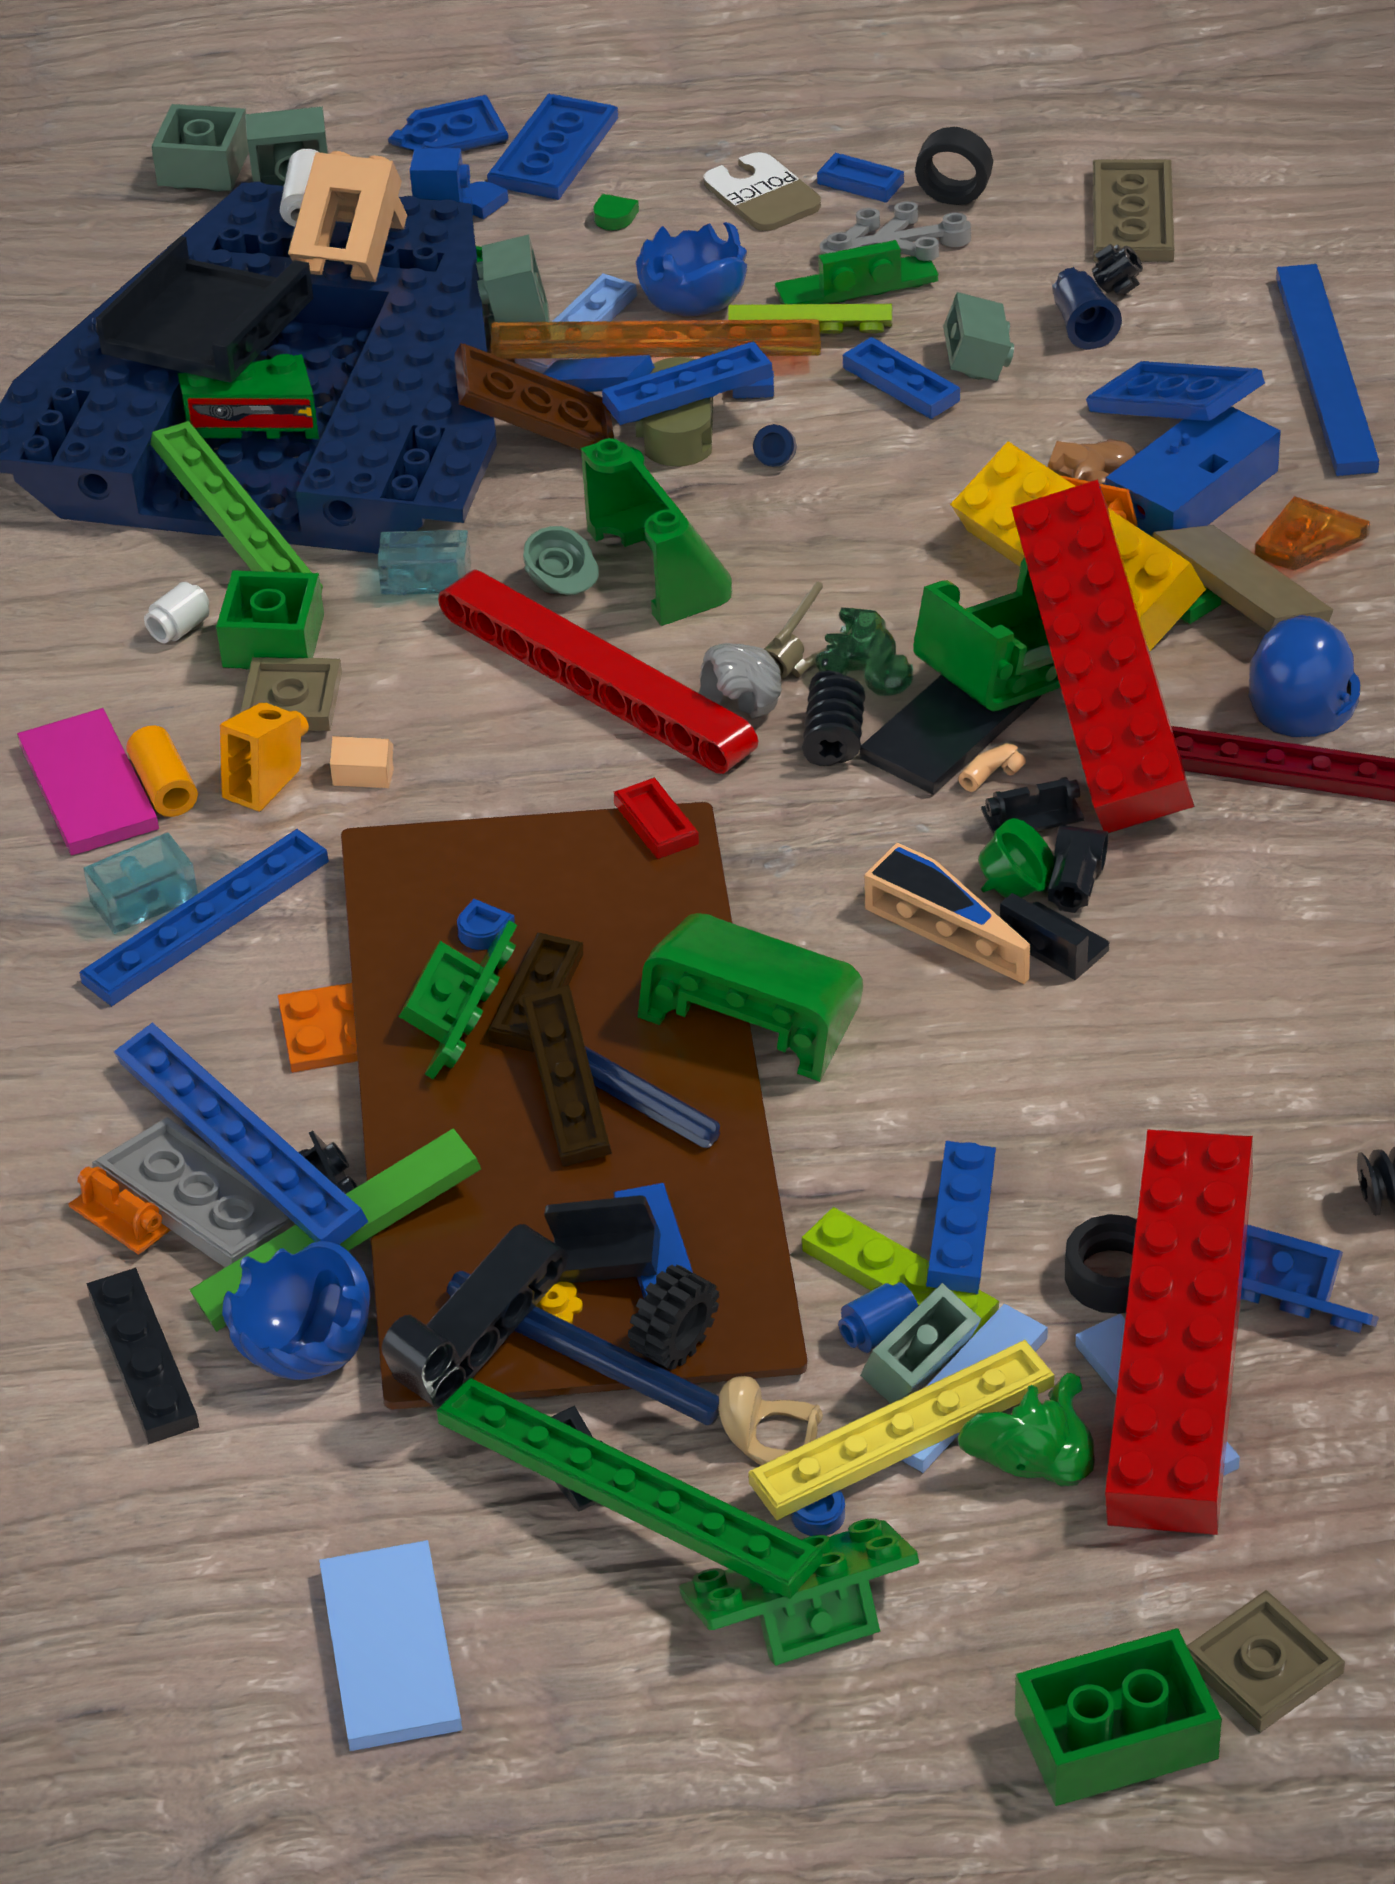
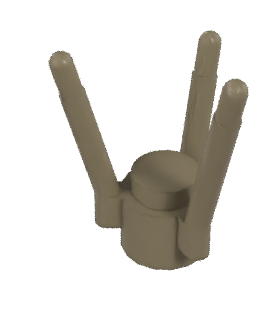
[764,582,863,679]

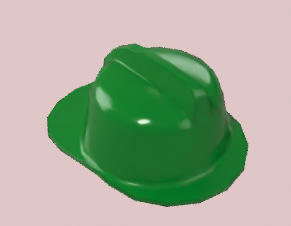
[978,818,1054,898]

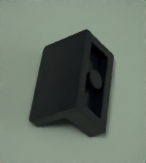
[1000,893,1109,980]
[544,1195,661,1284]

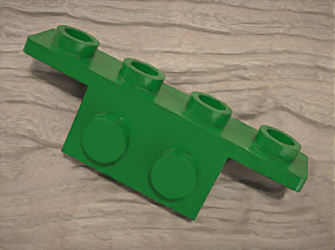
[775,240,938,304]
[398,920,517,1079]

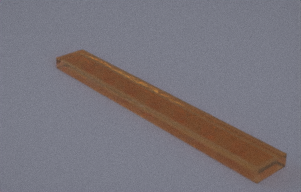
[491,319,821,359]

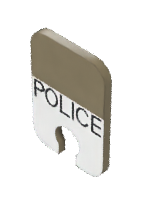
[704,152,821,231]

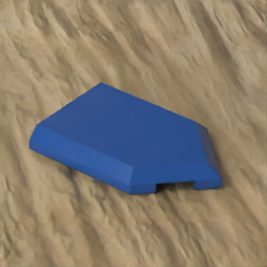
[388,95,509,151]

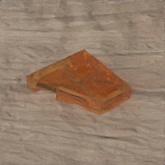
[1255,496,1370,571]

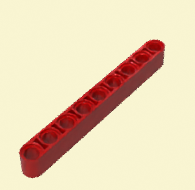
[438,569,759,774]

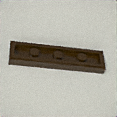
[521,985,612,1167]

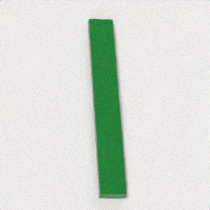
[436,1378,823,1599]

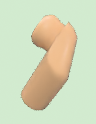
[958,743,1026,792]

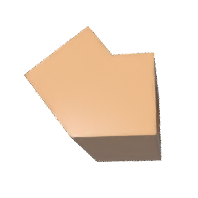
[330,736,394,788]

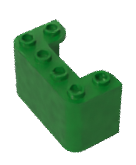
[913,557,1061,711]

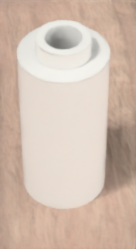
[280,149,318,227]

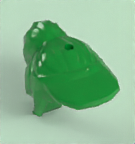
[958,1373,1095,1487]

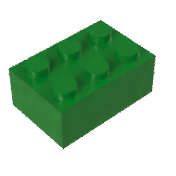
[1015,1628,1222,1807]

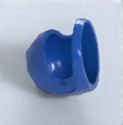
[1249,615,1360,737]

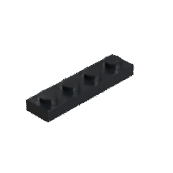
[86,1267,199,1444]

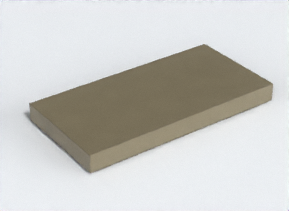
[1093,159,1174,262]
[1152,525,1334,632]

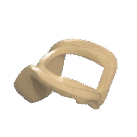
[718,1376,823,1465]

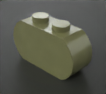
[635,357,713,466]

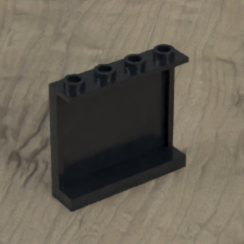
[96,236,314,383]

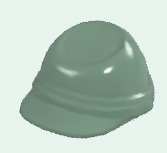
[523,526,599,595]

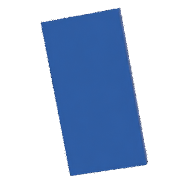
[487,93,618,200]
[1086,361,1265,421]

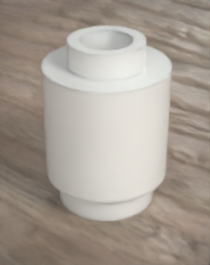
[144,582,209,643]

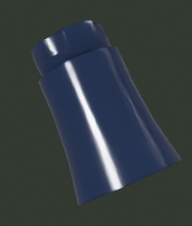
[1052,267,1122,350]

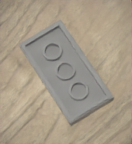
[92,1117,296,1267]

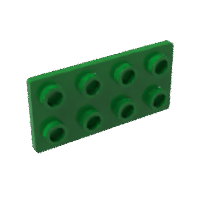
[679,1519,919,1666]

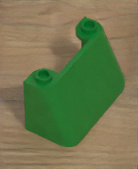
[581,438,732,626]
[638,913,863,1082]

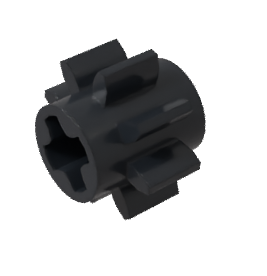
[1092,244,1143,295]

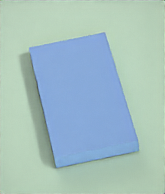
[319,1540,463,1751]

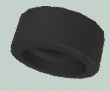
[915,127,994,205]
[1065,1214,1137,1314]

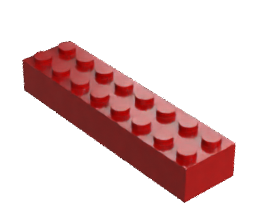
[1011,479,1195,833]
[1105,1129,1253,1535]

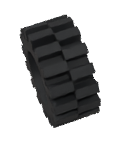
[628,1264,719,1370]

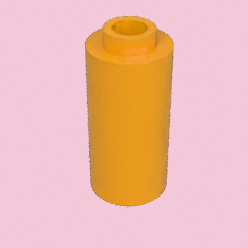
[126,725,198,817]

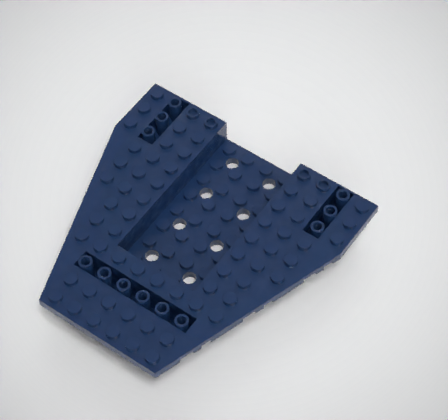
[0,182,497,555]

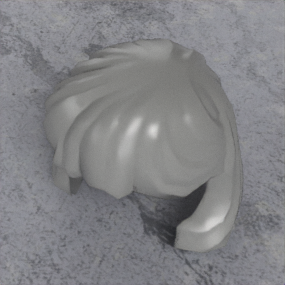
[699,643,782,719]

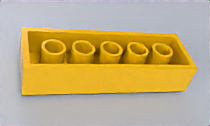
[950,441,1206,651]

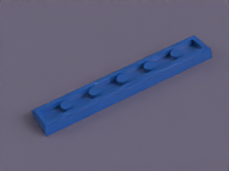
[79,829,329,1007]

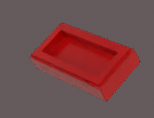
[614,777,699,859]

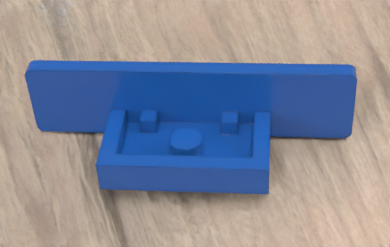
[1241,1225,1379,1333]

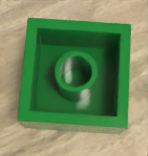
[216,570,324,670]

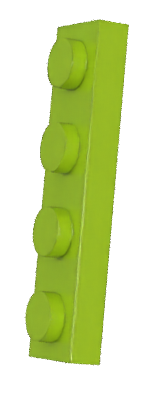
[728,304,893,334]
[802,1207,999,1338]

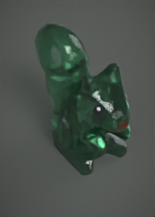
[815,607,914,696]

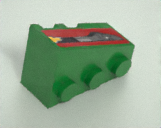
[178,354,319,439]

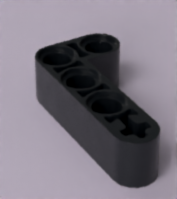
[382,1224,568,1409]

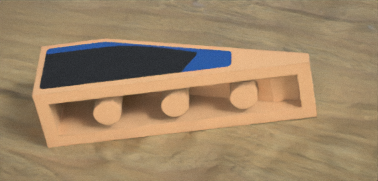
[864,843,1030,984]

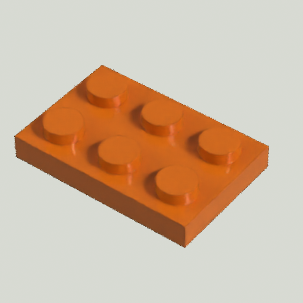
[278,983,358,1073]

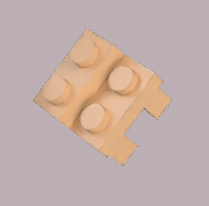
[288,151,407,282]

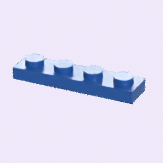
[602,341,772,425]
[926,1141,996,1294]

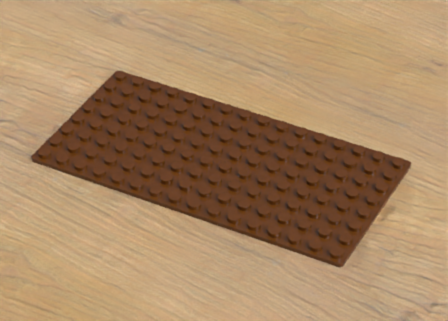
[341,802,808,1410]

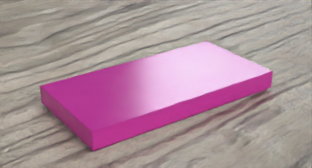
[17,708,159,856]

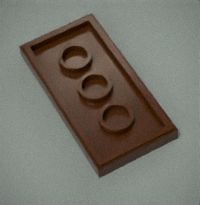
[454,343,614,450]

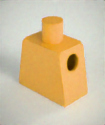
[220,703,309,812]

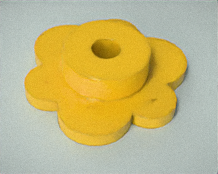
[536,1282,583,1323]

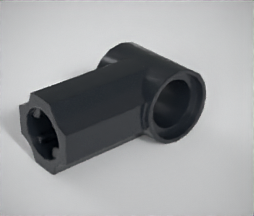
[1048,825,1108,913]

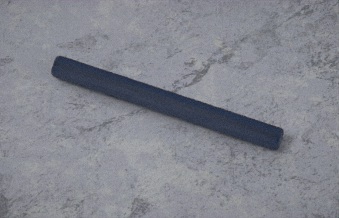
[447,1271,719,1425]

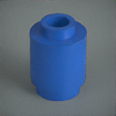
[838,1282,918,1353]

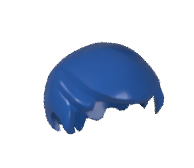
[636,222,748,317]
[222,1241,370,1380]

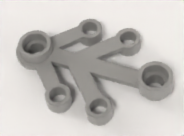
[820,202,971,261]

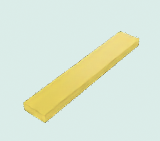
[748,1340,1054,1521]

